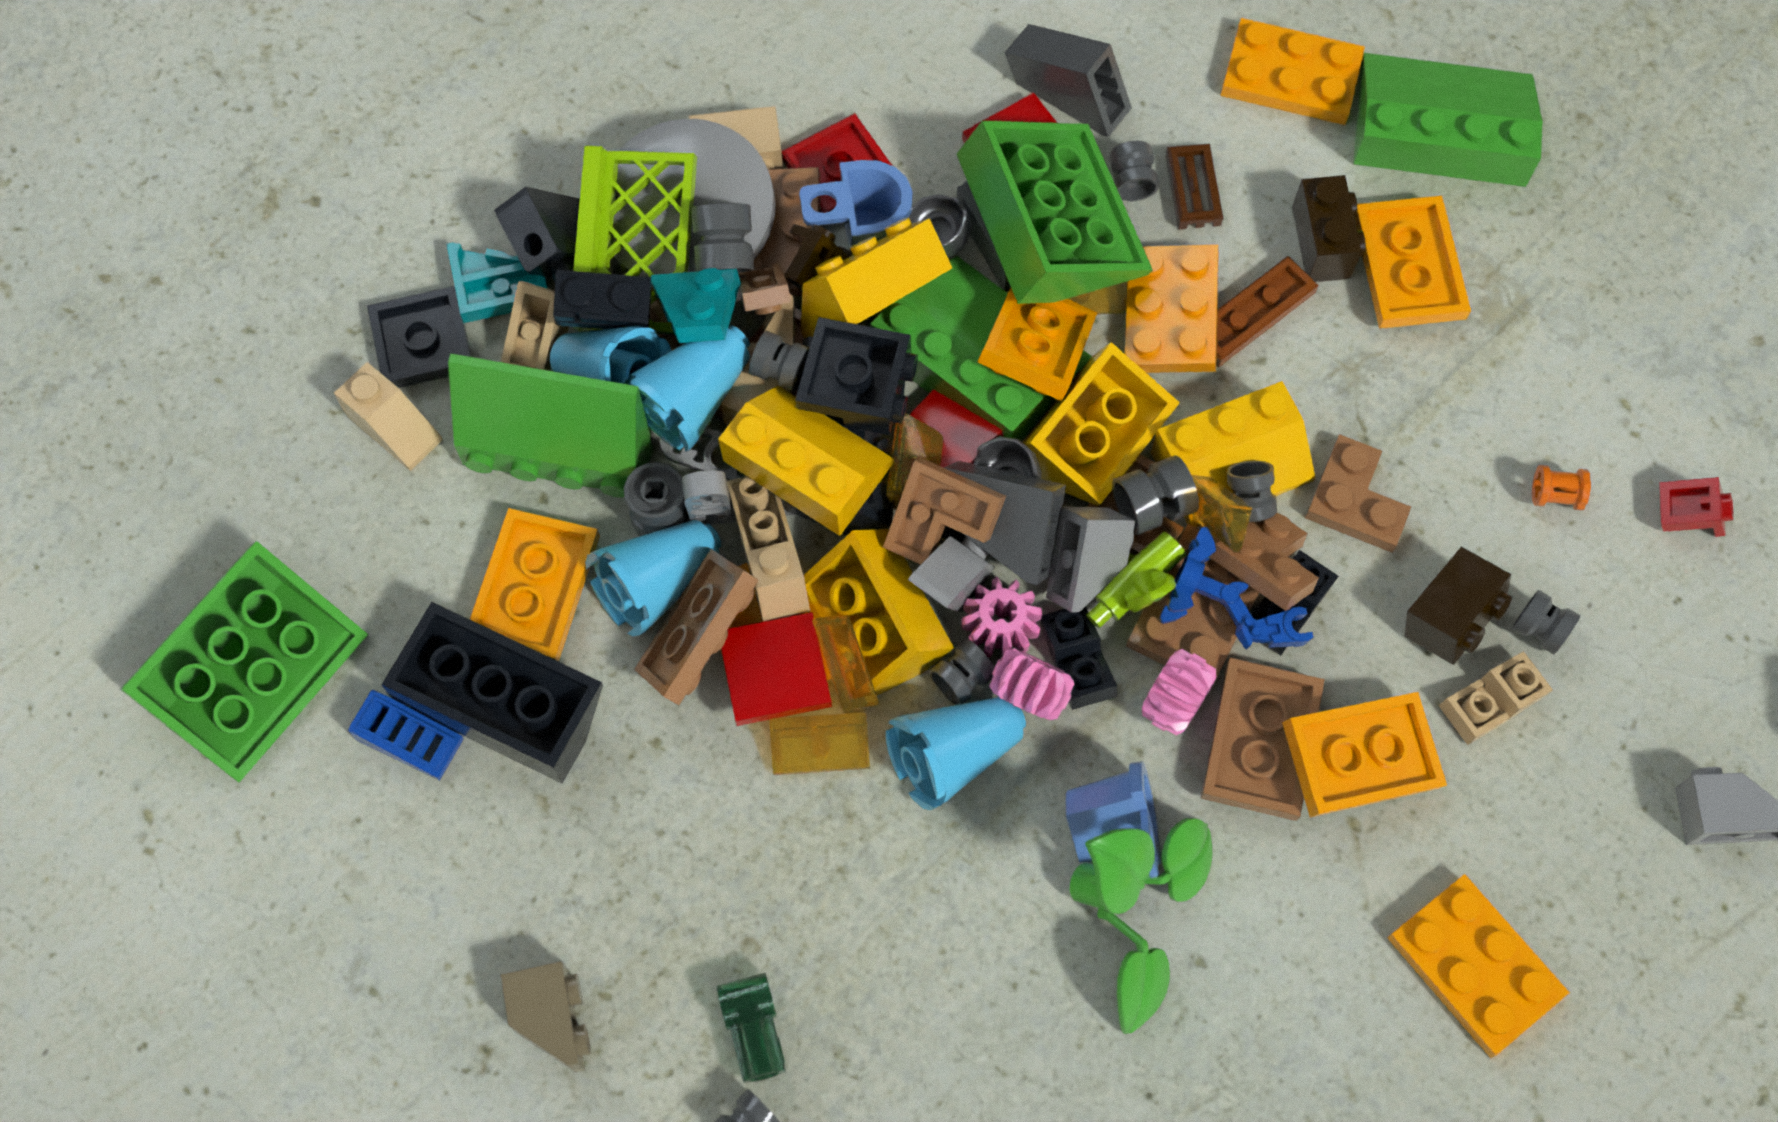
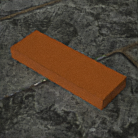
[1216,256,1319,368]

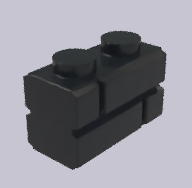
[553,270,652,329]

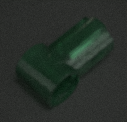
[716,972,786,1084]

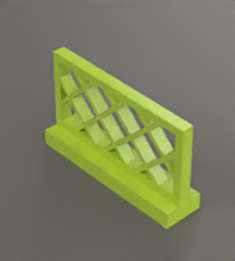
[573,146,697,335]

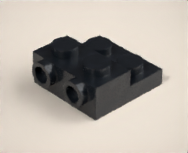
[795,317,918,435]

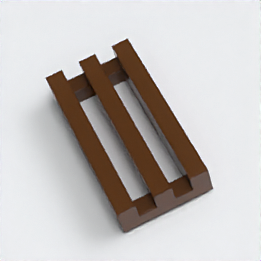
[1165,144,1223,230]

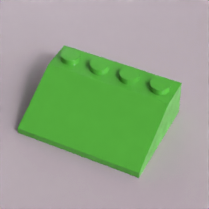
[1353,53,1543,187]
[956,121,1153,304]
[871,256,1092,441]
[448,354,653,498]
[119,541,369,783]

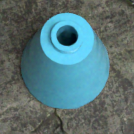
[550,325,671,416]
[622,325,751,451]
[585,520,721,637]
[885,697,1026,810]

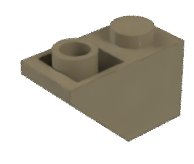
[500,961,591,1073]

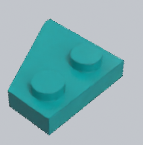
[446,242,548,323]
[651,268,741,343]

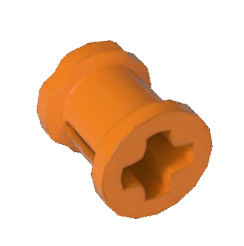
[1532,465,1591,510]

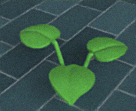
[1070,818,1213,1035]

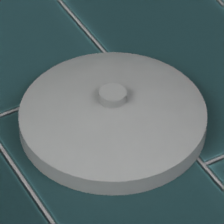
[611,119,776,277]

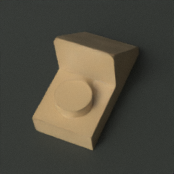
[501,281,569,371]

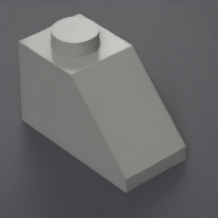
[1046,507,1135,612]
[908,536,995,613]
[1675,767,1778,845]

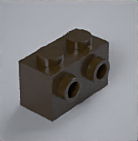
[1292,175,1365,282]
[1405,546,1512,665]

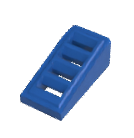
[348,690,464,781]

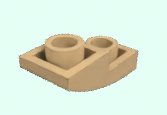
[1439,651,1553,745]

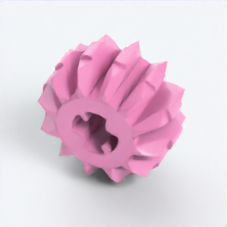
[961,577,1042,657]
[989,648,1074,720]
[1142,649,1216,735]

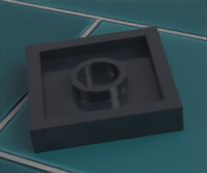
[367,286,472,388]

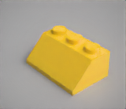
[801,217,952,338]
[1022,342,1180,506]
[1150,381,1316,528]
[718,386,894,536]
[804,529,954,703]

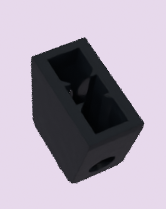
[494,186,580,282]

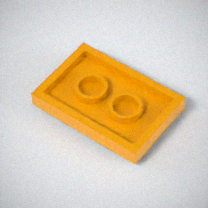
[1220,18,1365,125]
[1355,195,1471,329]
[1125,244,1219,373]
[977,288,1097,401]
[470,508,600,662]
[1282,692,1447,818]
[1387,874,1570,1059]

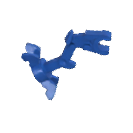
[1159,527,1314,649]

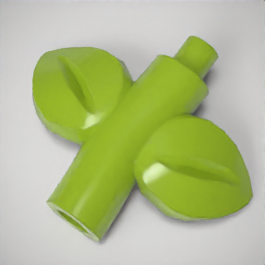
[1086,532,1186,628]

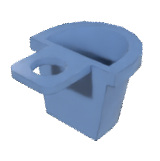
[799,160,913,252]
[1066,761,1161,878]

